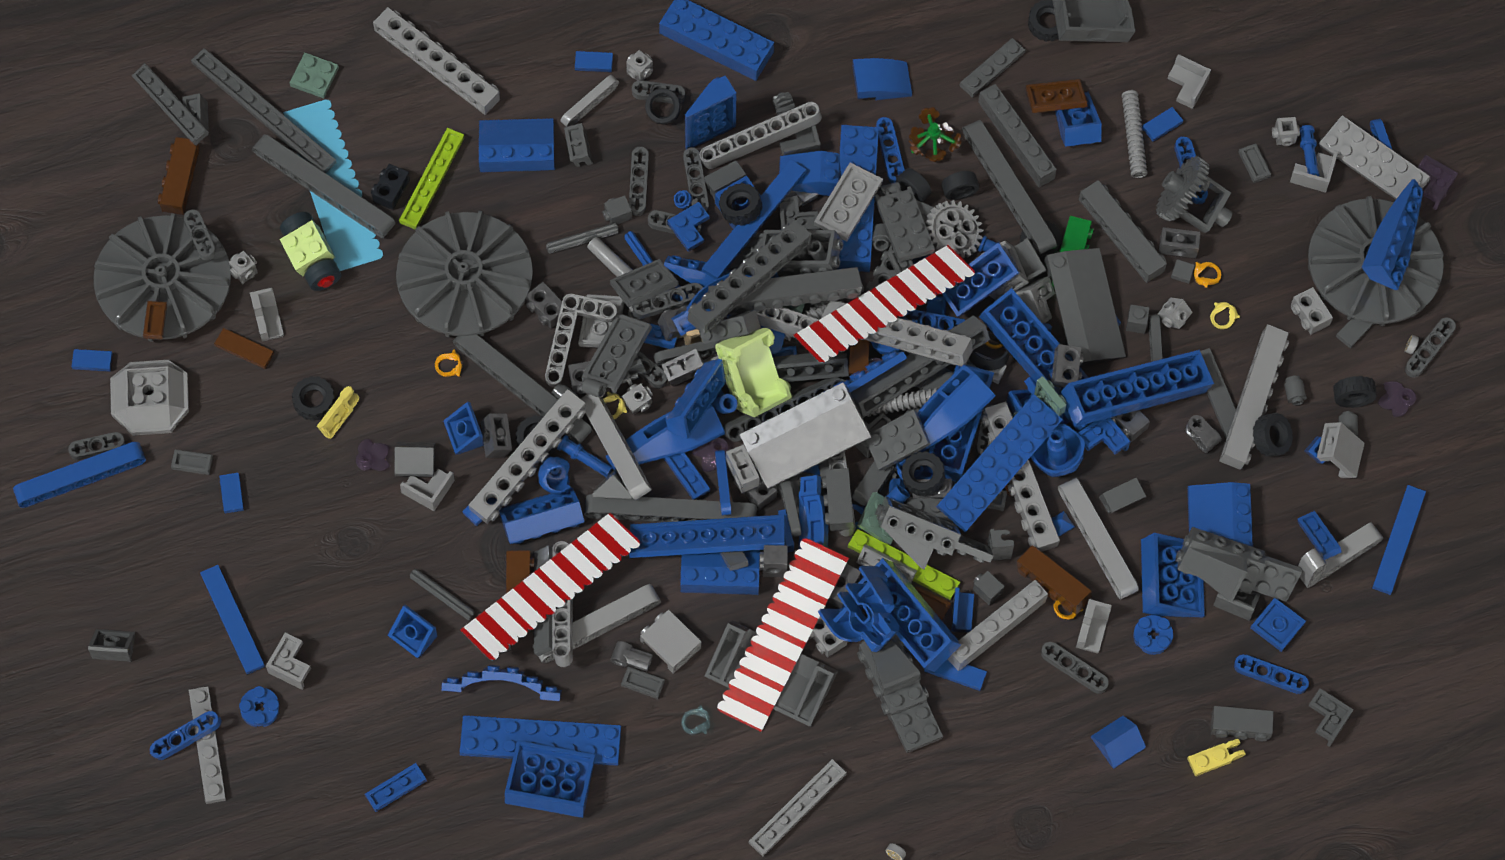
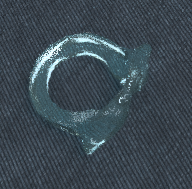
[681,705,710,735]

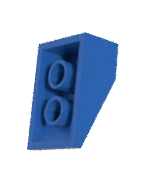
[1055,92,1101,147]
[779,151,839,196]

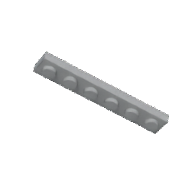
[189,686,226,804]
[749,759,847,856]

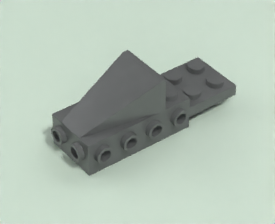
[727,230,843,277]
[875,496,993,569]
[1175,527,1302,602]
[857,634,943,753]

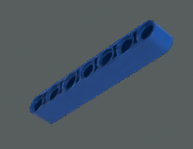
[13,442,146,508]

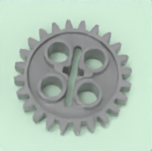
[924,200,983,259]

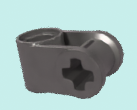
[1185,415,1221,453]

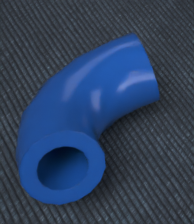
[712,389,738,414]

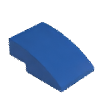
[852,58,912,100]

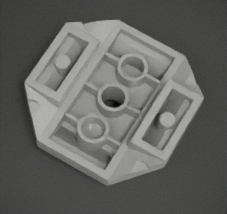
[110,360,189,436]

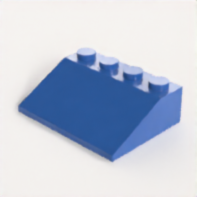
[685,75,736,149]
[479,118,555,172]
[1187,482,1253,547]
[1141,533,1204,617]
[680,550,760,595]
[505,740,595,818]

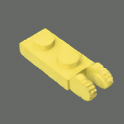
[317,386,359,439]
[1187,739,1246,776]

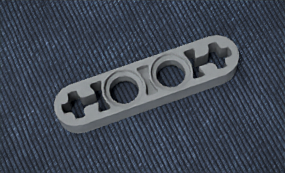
[561,75,619,127]

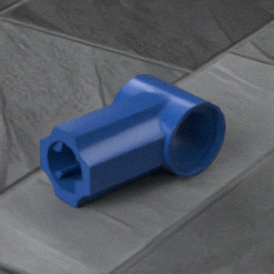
[886,478,910,503]

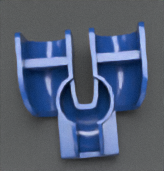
[818,566,900,652]

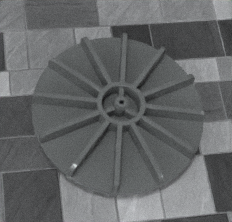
[1308,196,1444,326]
[396,210,533,337]
[94,213,231,342]

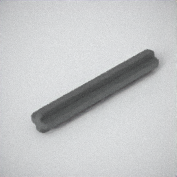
[546,223,619,254]
[410,569,475,620]

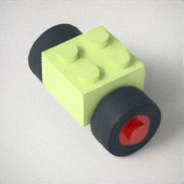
[280,212,341,291]

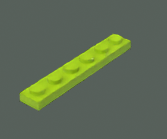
[399,128,464,229]
[848,529,960,600]

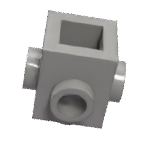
[626,50,653,81]
[1272,117,1300,146]
[229,251,257,284]
[1158,297,1192,329]
[622,383,653,415]

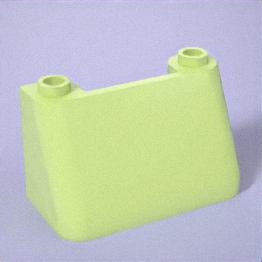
[715,328,792,417]

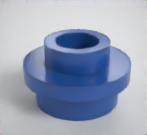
[674,190,692,209]

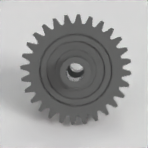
[1156,156,1233,233]

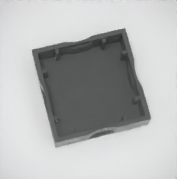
[1053,0,1135,42]

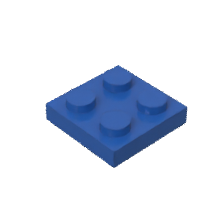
[1251,598,1306,652]

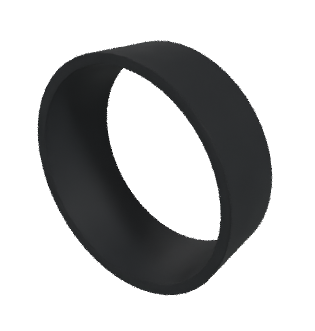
[969,331,1009,371]

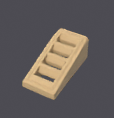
[684,329,702,345]

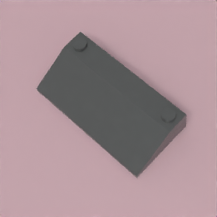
[1044,248,1126,367]
[705,621,838,727]

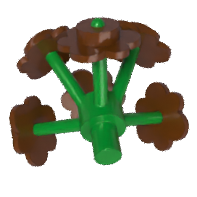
[908,107,962,162]

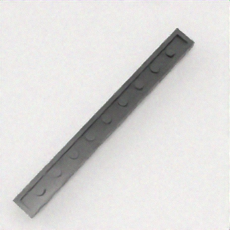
[191,48,337,173]

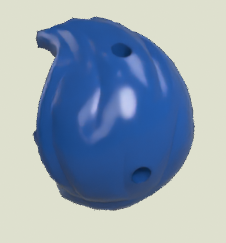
[538,457,571,494]

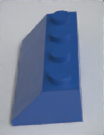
[942,242,1019,318]
[665,359,726,439]
[499,487,584,544]

